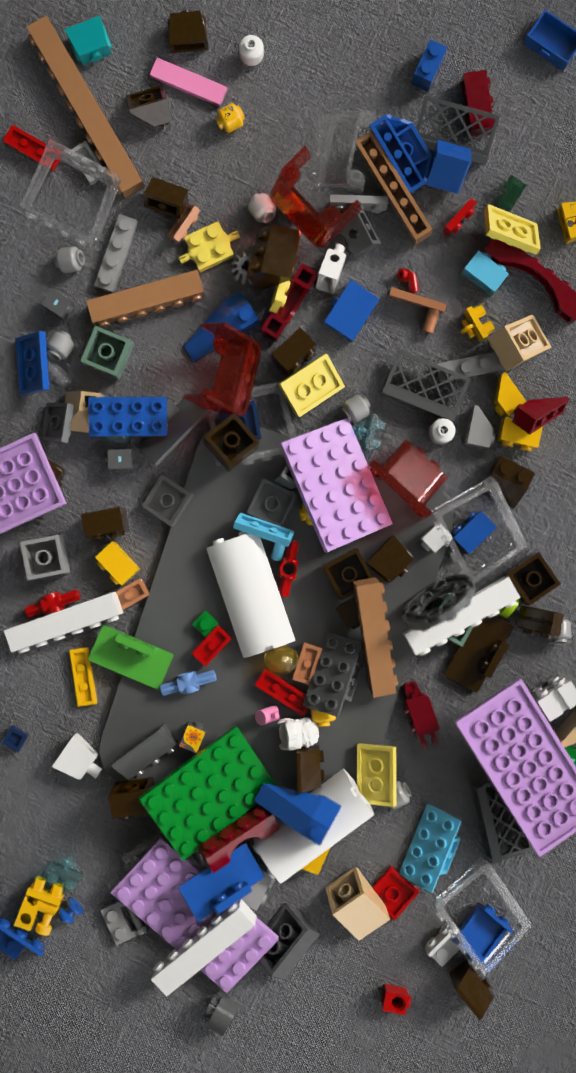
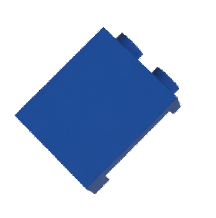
[451,902,514,970]

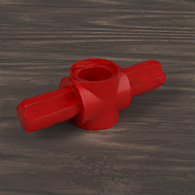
[278,540,299,597]
[25,589,81,617]

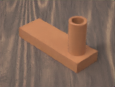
[389,287,447,334]

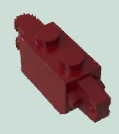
[402,680,440,750]

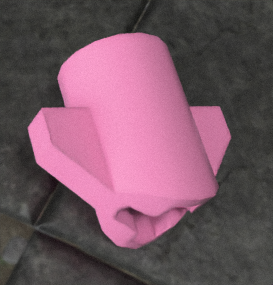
[255,705,280,726]

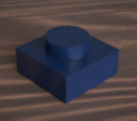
[2,725,29,752]

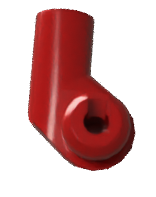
[397,268,419,294]

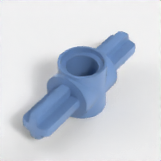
[160,670,217,696]

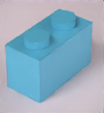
[461,250,509,296]

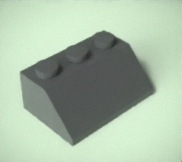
[111,724,178,780]
[260,903,320,979]

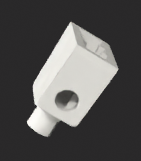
[316,244,346,295]
[52,733,102,780]

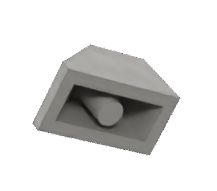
[464,405,495,449]

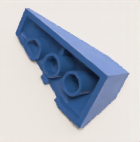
[184,291,259,362]
[254,783,342,846]

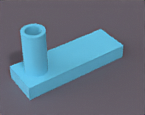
[233,513,295,561]

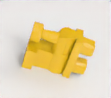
[14,876,64,936]

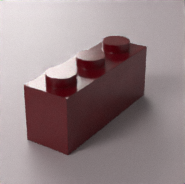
[460,70,495,137]

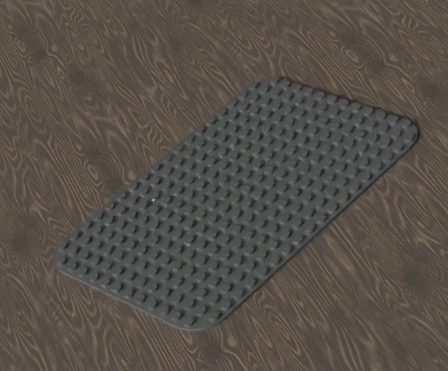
[99,424,454,845]

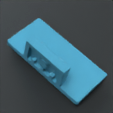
[399,804,461,893]

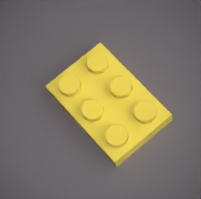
[484,204,540,255]
[278,354,345,417]
[357,743,396,807]

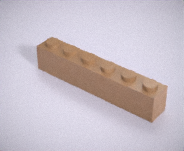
[355,131,432,245]
[86,269,205,328]
[353,577,398,698]

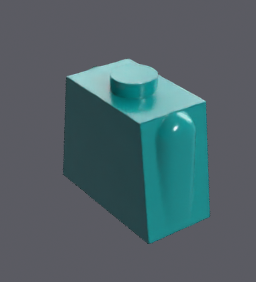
[64,15,112,65]

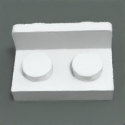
[425,921,460,967]

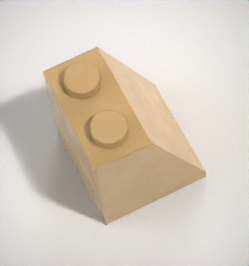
[325,866,390,940]

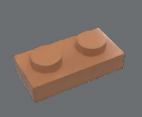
[166,205,200,242]
[116,578,150,610]
[292,642,323,685]

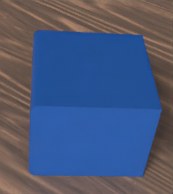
[426,139,471,194]

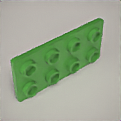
[88,625,174,690]

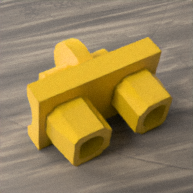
[460,305,495,342]

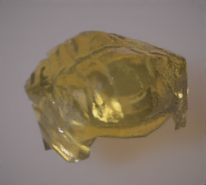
[264,645,299,674]

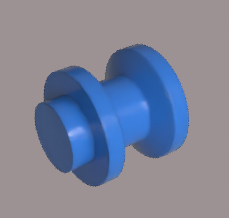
[58,898,83,924]

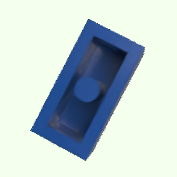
[411,39,447,92]
[451,511,497,554]

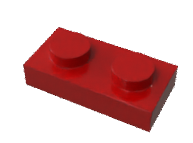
[443,198,477,237]
[192,625,232,667]

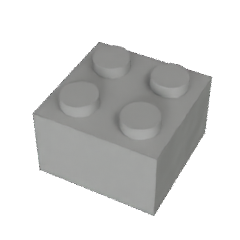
[20,535,70,580]

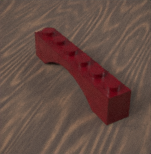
[483,239,576,324]

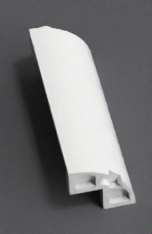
[206,531,295,658]
[253,768,374,883]

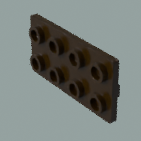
[444,616,514,693]

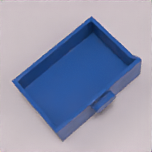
[523,9,576,71]
[322,280,379,342]

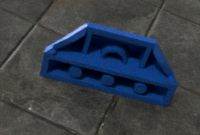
[369,114,432,193]

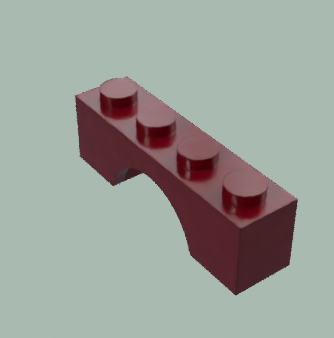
[260,263,319,343]
[198,805,279,873]

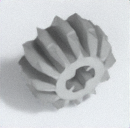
[231,251,252,285]

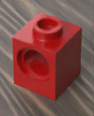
[381,983,411,1015]

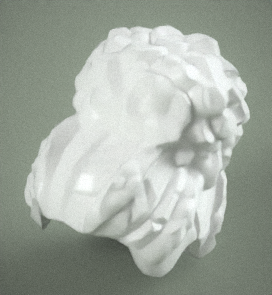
[277,717,319,751]

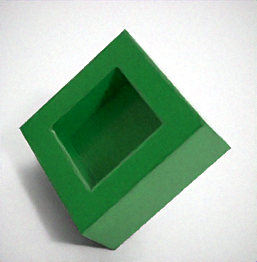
[192,610,219,637]

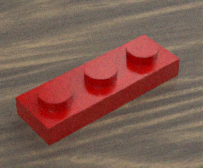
[3,124,63,172]
[255,668,309,716]

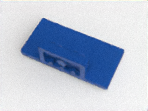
[88,397,168,437]
[178,843,264,922]
[0,917,46,960]

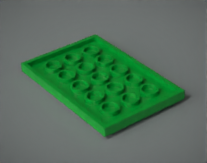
[138,725,276,861]

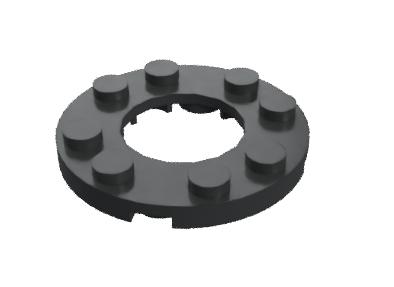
[402,574,476,631]

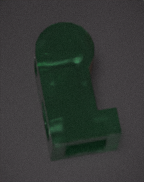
[494,175,527,212]

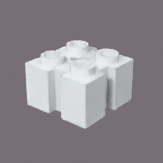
[531,676,576,722]

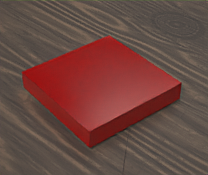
[372,865,420,921]

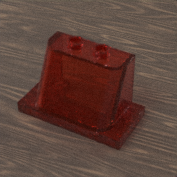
[367,440,448,520]

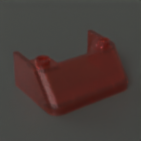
[270,145,362,248]
[184,322,261,416]

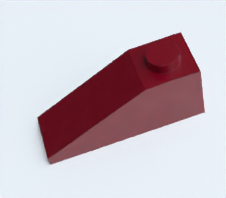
[512,397,569,435]

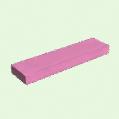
[150,58,227,107]

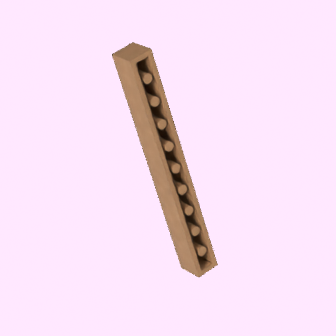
[27,15,145,199]

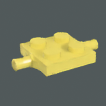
[178,221,240,273]

